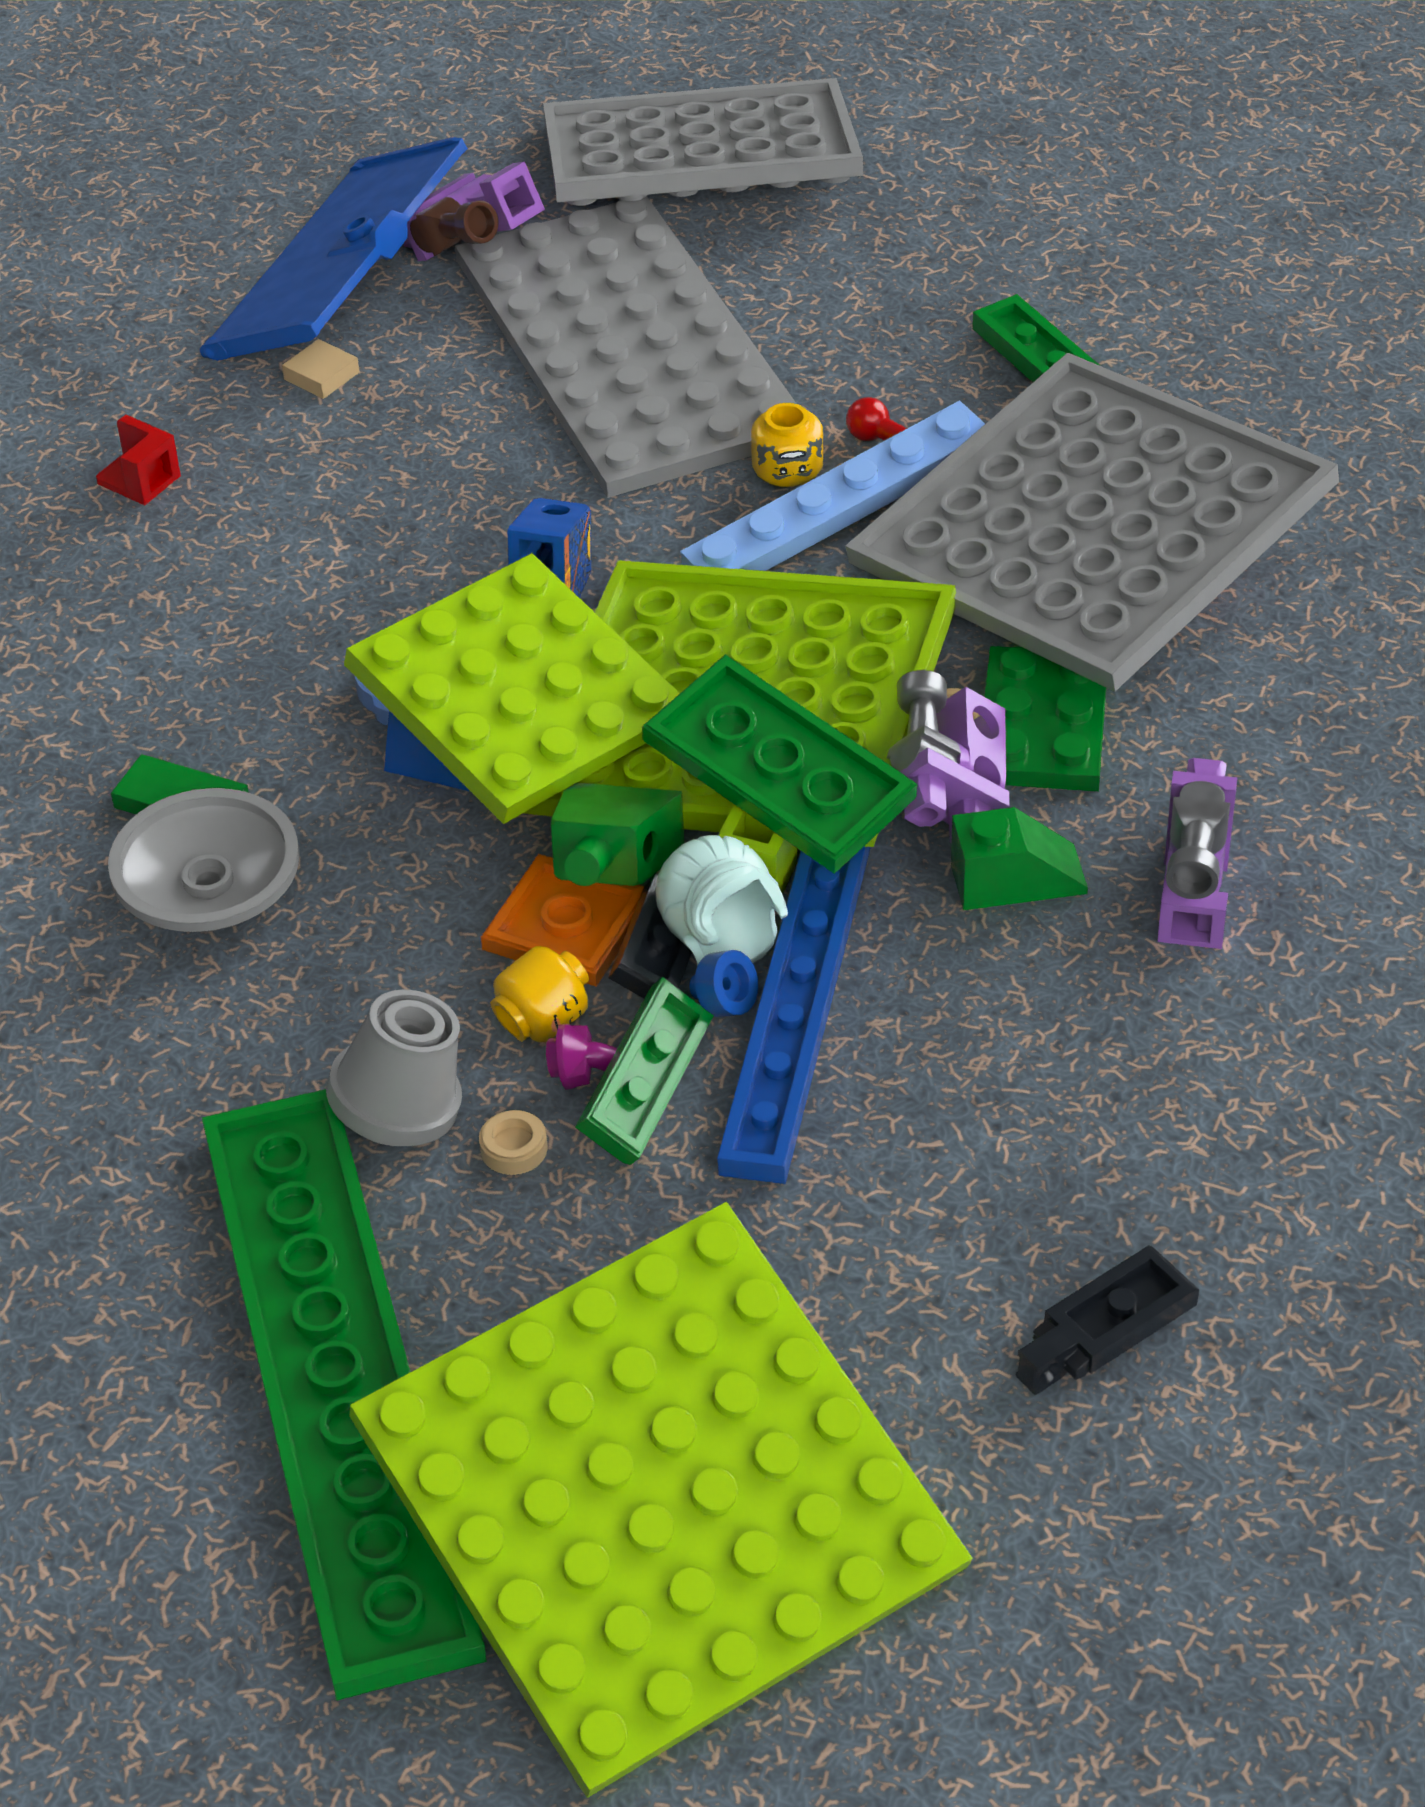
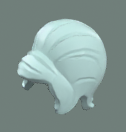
[655,835,788,966]

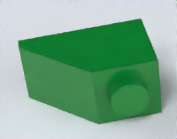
[951,807,1088,910]

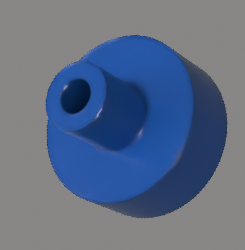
[689,950,758,1017]

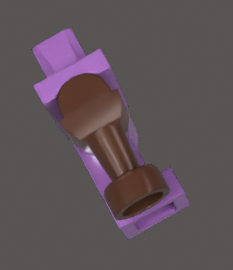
[403,161,545,261]

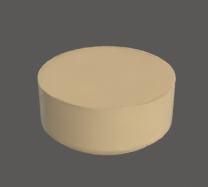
[479,1110,548,1175]

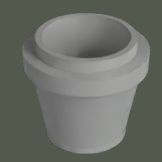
[326,989,462,1146]

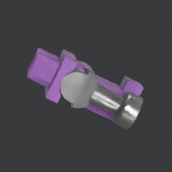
[887,670,1010,843]
[1157,758,1237,949]

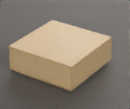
[282,339,360,399]

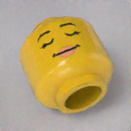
[490,946,589,1042]

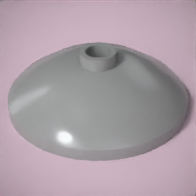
[108,788,300,932]

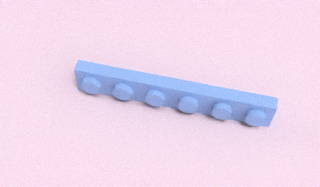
[680,400,985,571]

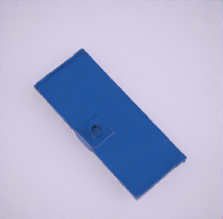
[200,137,468,361]

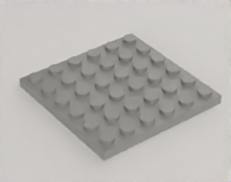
[845,353,1339,692]

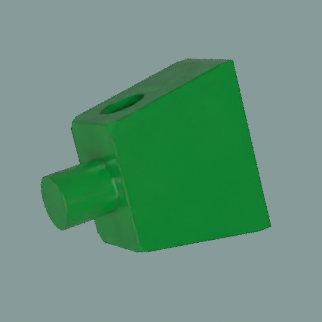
[551,783,684,886]

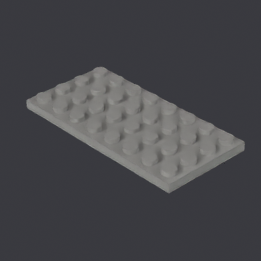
[455,196,797,498]

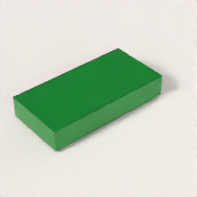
[111,754,249,814]

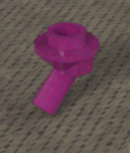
[546,1024,617,1090]

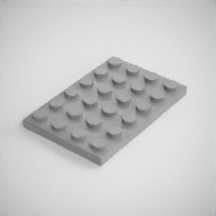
[543,78,863,206]

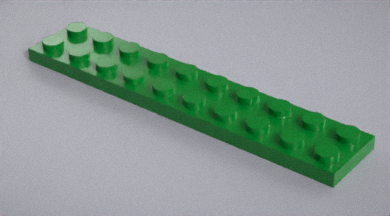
[202,1089,487,1701]

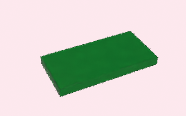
[642,654,918,874]

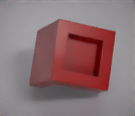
[96,414,181,505]

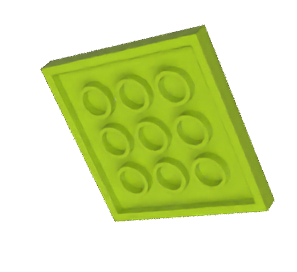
[344,553,680,824]

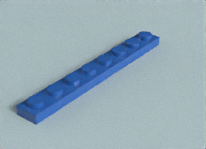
[717,846,871,1184]

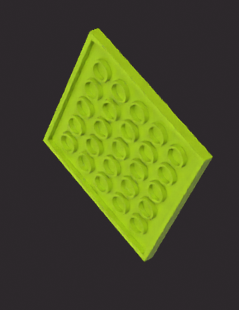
[523,560,956,847]
[349,1201,973,1798]

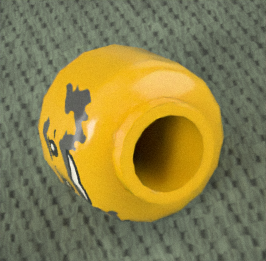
[751,403,823,487]

